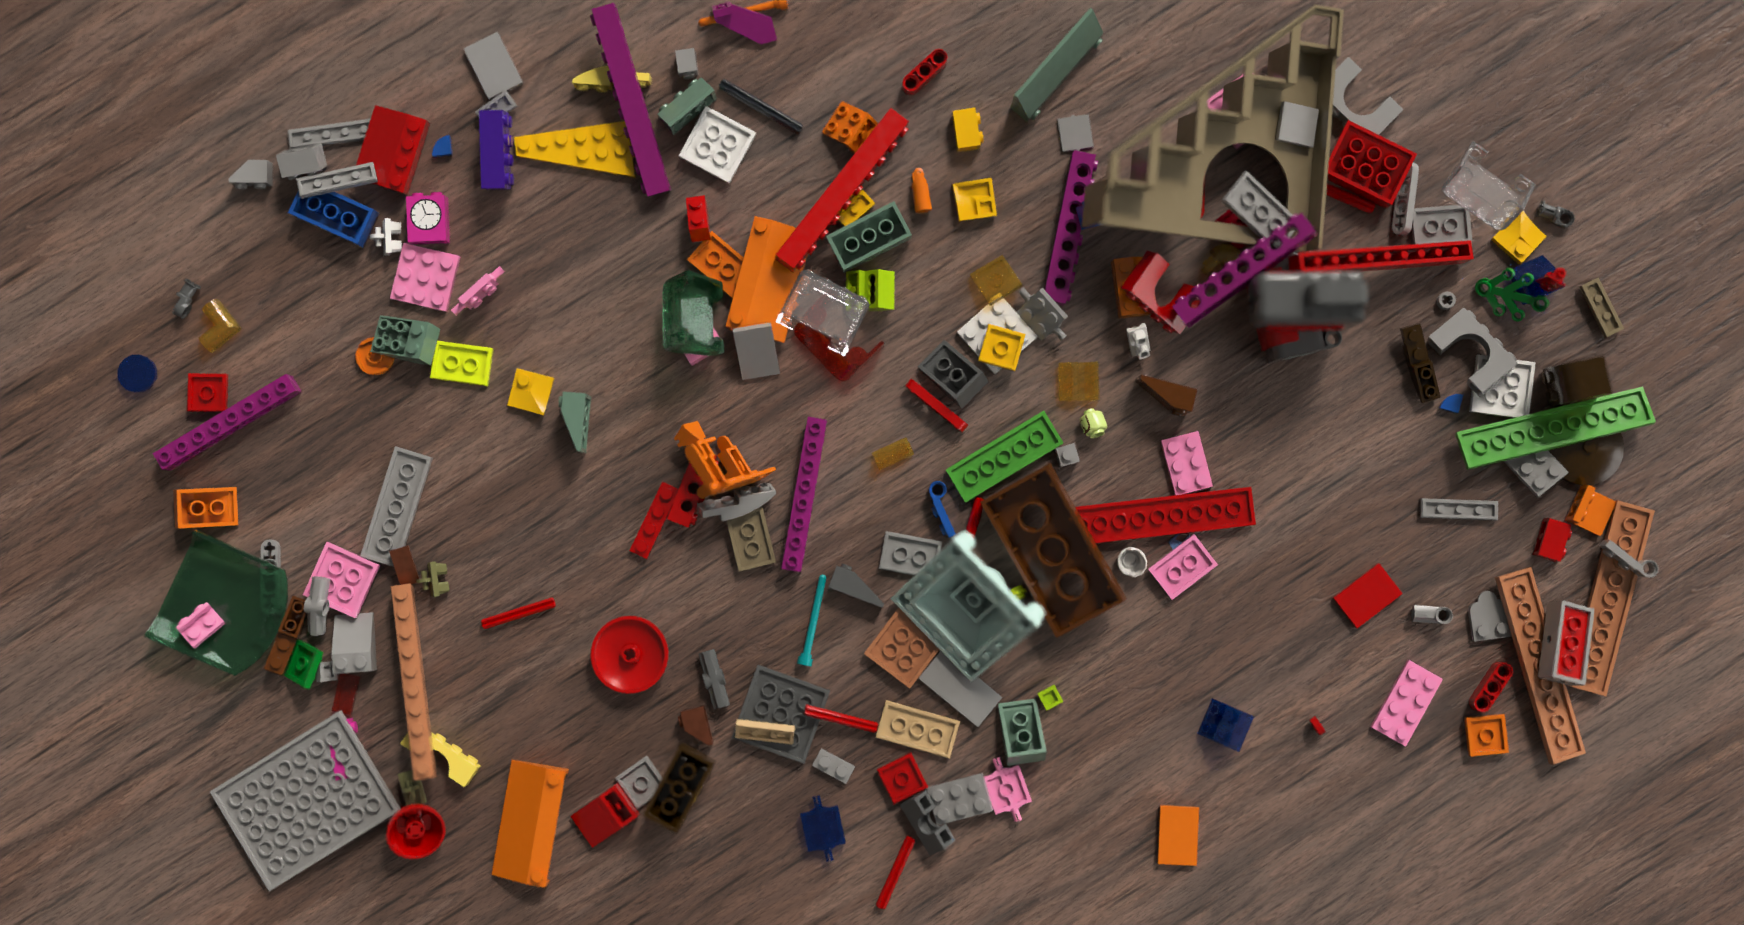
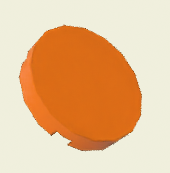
[355,337,395,376]

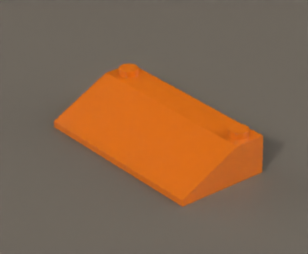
[726,216,808,343]
[492,759,569,887]

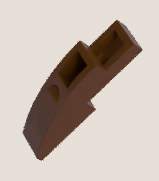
[264,596,308,676]

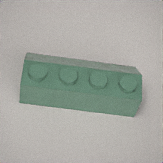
[826,201,912,273]

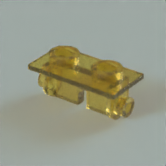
[872,437,914,470]

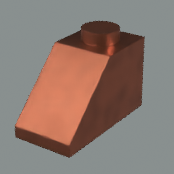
[678,705,714,745]

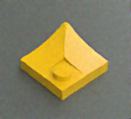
[952,178,997,221]
[1491,208,1547,265]
[507,368,555,415]

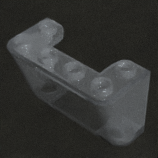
[1442,141,1536,230]
[775,270,869,356]

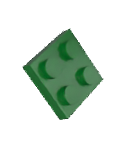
[284,640,324,689]

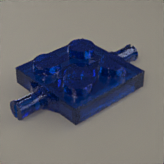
[800,795,846,862]

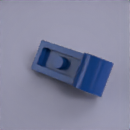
[929,481,956,538]

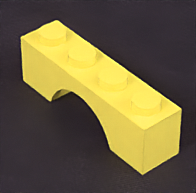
[400,732,481,787]

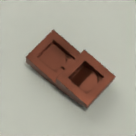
[389,545,420,585]

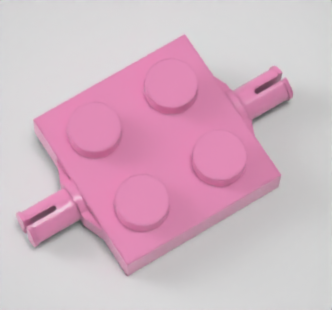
[451,266,505,316]
[984,757,1032,822]

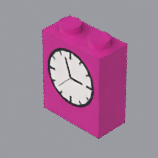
[406,192,450,245]

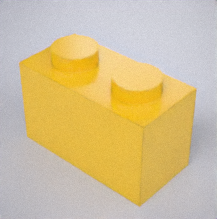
[952,108,984,152]

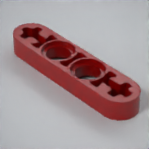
[905,379,968,433]

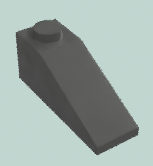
[829,563,884,608]

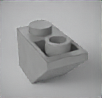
[228,160,273,189]

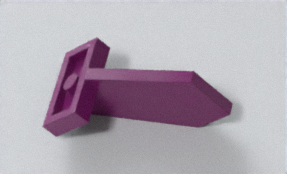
[712,2,777,44]

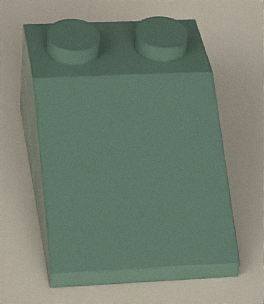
[558,392,591,453]
[998,698,1047,766]

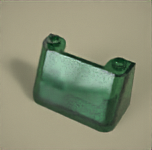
[662,270,724,356]

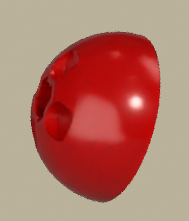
[386,804,446,859]

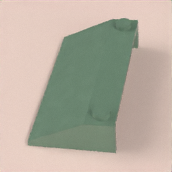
[1010,8,1103,123]

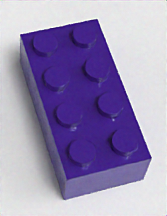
[479,110,514,190]

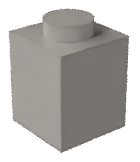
[675,48,699,79]
[1054,443,1080,468]

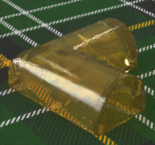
[199,299,242,353]

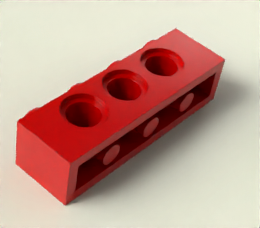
[667,455,720,528]

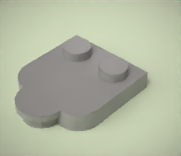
[1468,591,1512,641]

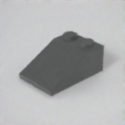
[917,340,988,409]

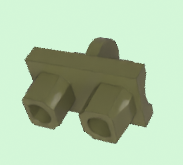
[416,561,449,597]
[398,770,427,805]

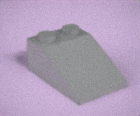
[332,612,377,674]

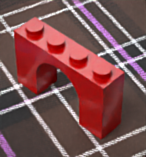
[1121,250,1200,334]

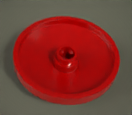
[591,616,669,693]

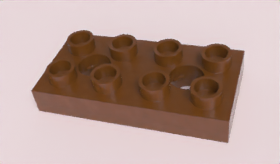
[980,463,1127,638]

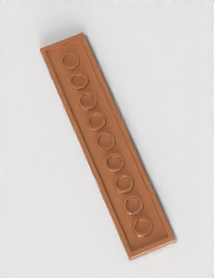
[1566,500,1655,696]
[1495,567,1586,764]

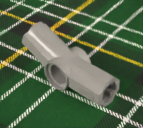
[304,576,330,636]

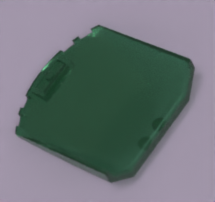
[144,529,288,676]

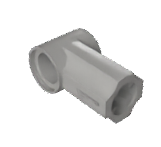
[1411,605,1453,624]

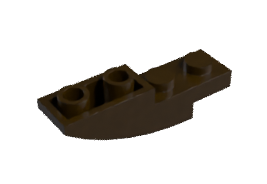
[1400,323,1441,403]

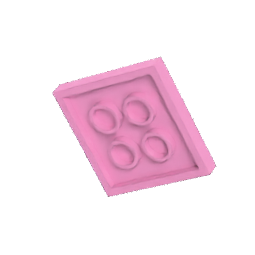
[390,243,460,312]
[303,542,380,618]

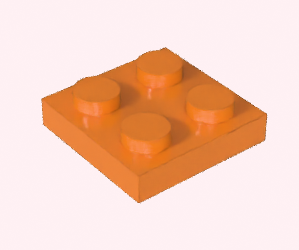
[1464,714,1509,757]

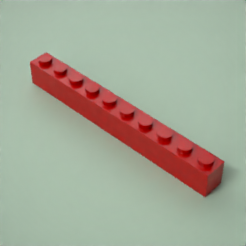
[775,108,909,273]
[1288,240,1474,272]

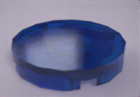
[117,354,158,393]

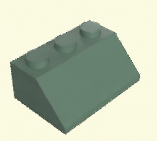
[657,78,717,135]

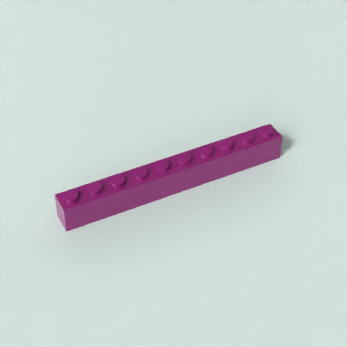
[590,3,671,197]

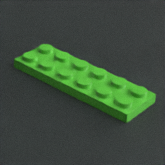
[946,411,1063,503]

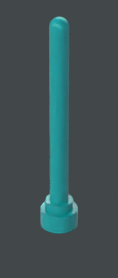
[797,574,826,667]

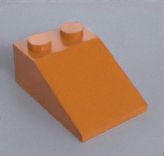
[173,487,238,528]

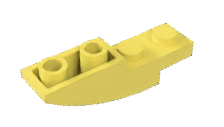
[572,66,651,92]

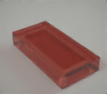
[332,673,360,715]

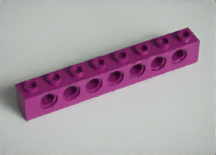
[1044,150,1098,306]
[1172,212,1317,328]
[153,374,302,471]
[782,417,827,572]

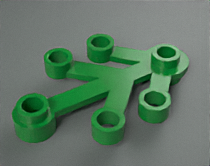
[1475,268,1549,322]

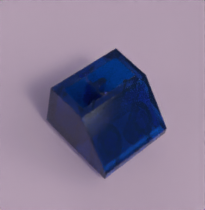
[1507,255,1564,305]
[1197,698,1254,752]

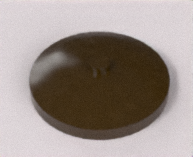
[1548,432,1624,485]

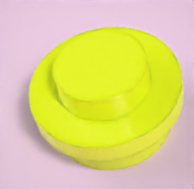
[1009,585,1027,601]

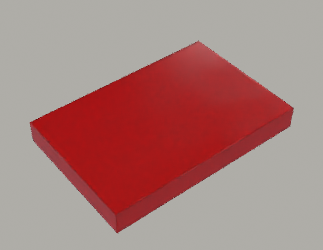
[1333,563,1403,628]

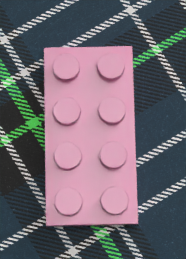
[1370,660,1443,746]

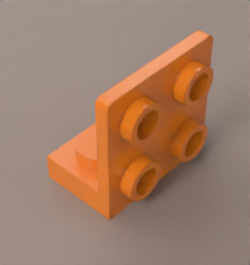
[822,101,878,154]
[1565,485,1616,536]

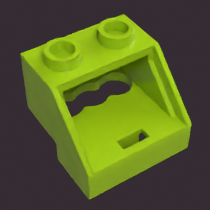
[846,269,895,311]

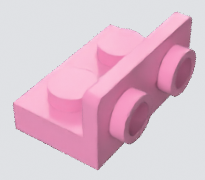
[176,602,226,649]

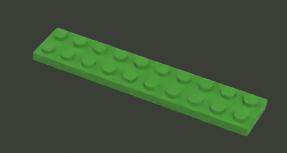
[1455,387,1656,470]

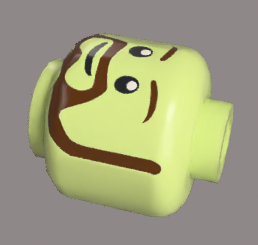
[1079,409,1107,438]

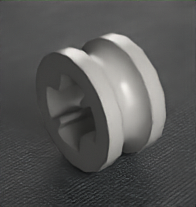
[1436,291,1456,310]

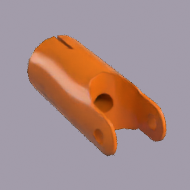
[911,168,932,213]

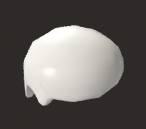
[1117,547,1147,578]

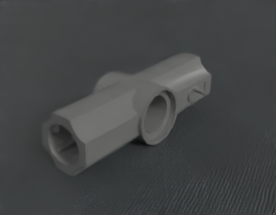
[699,649,730,709]

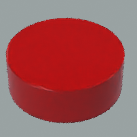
[1309,716,1326,736]

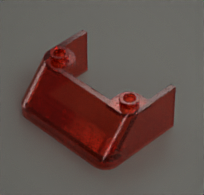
[794,288,884,382]

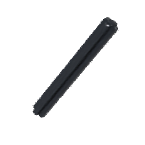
[719,79,803,134]

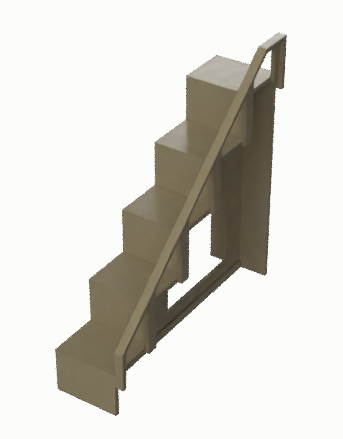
[1082,5,1344,253]

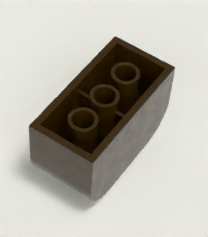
[1541,355,1613,407]
[643,742,716,833]

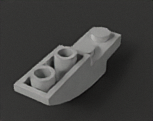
[697,483,776,521]

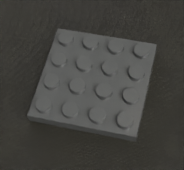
[732,664,830,764]

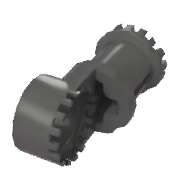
[1535,200,1575,228]
[172,278,201,319]

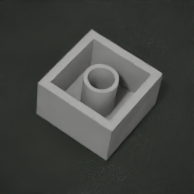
[276,143,327,180]

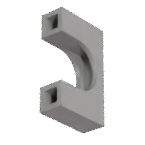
[1332,57,1403,135]
[1427,308,1518,397]

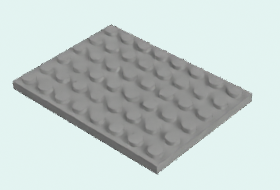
[210,710,401,891]

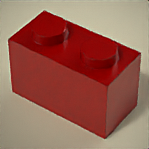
[686,195,711,242]
[1532,518,1572,562]

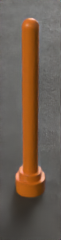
[698,0,788,26]

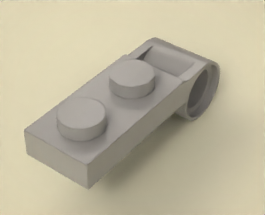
[1599,540,1658,577]

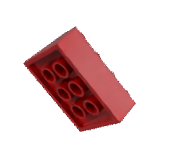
[356,105,431,195]
[1327,120,1417,209]

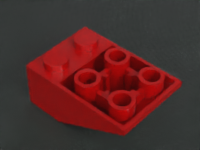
[570,783,640,848]

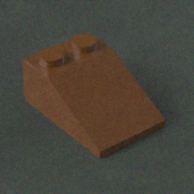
[1135,375,1198,417]

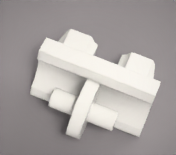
[370,218,402,256]
[1126,323,1151,360]

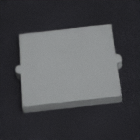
[1057,114,1094,152]

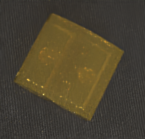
[1058,362,1100,401]

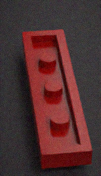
[629,481,679,559]

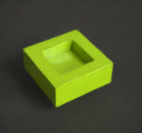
[1037,684,1064,711]

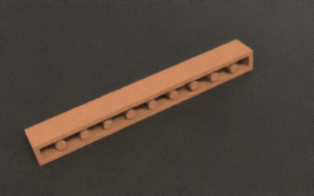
[391,583,437,781]

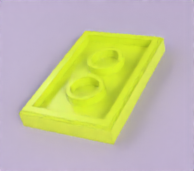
[430,341,493,386]

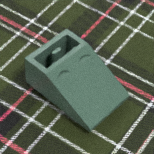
[370,315,440,365]

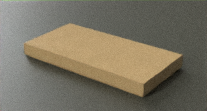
[876,700,960,759]

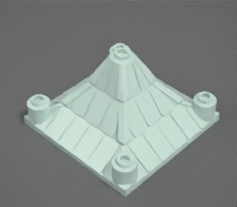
[891,532,1044,682]

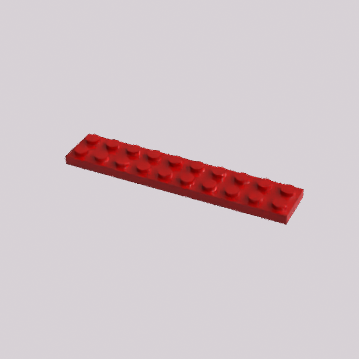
[1076,487,1256,543]

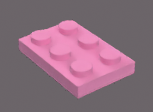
[1160,431,1213,495]
[1148,534,1218,600]

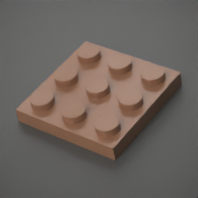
[864,607,939,688]

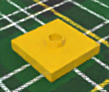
[978,324,1026,372]

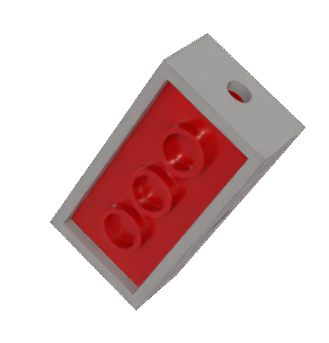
[1538,600,1595,686]

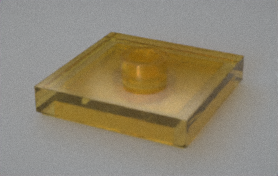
[970,255,1023,306]

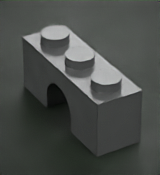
[900,790,956,855]

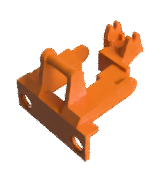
[674,421,776,499]

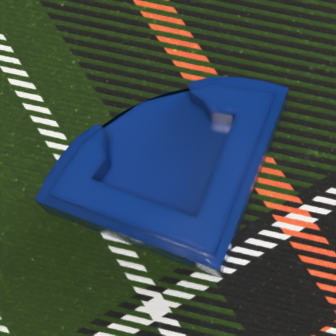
[432,135,453,157]
[1438,394,1463,413]

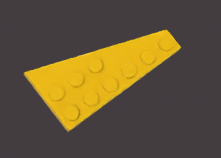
[514,121,636,178]

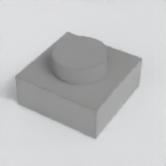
[316,661,338,682]

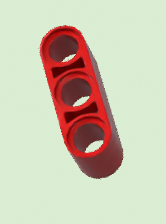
[902,49,948,96]
[1469,662,1513,712]

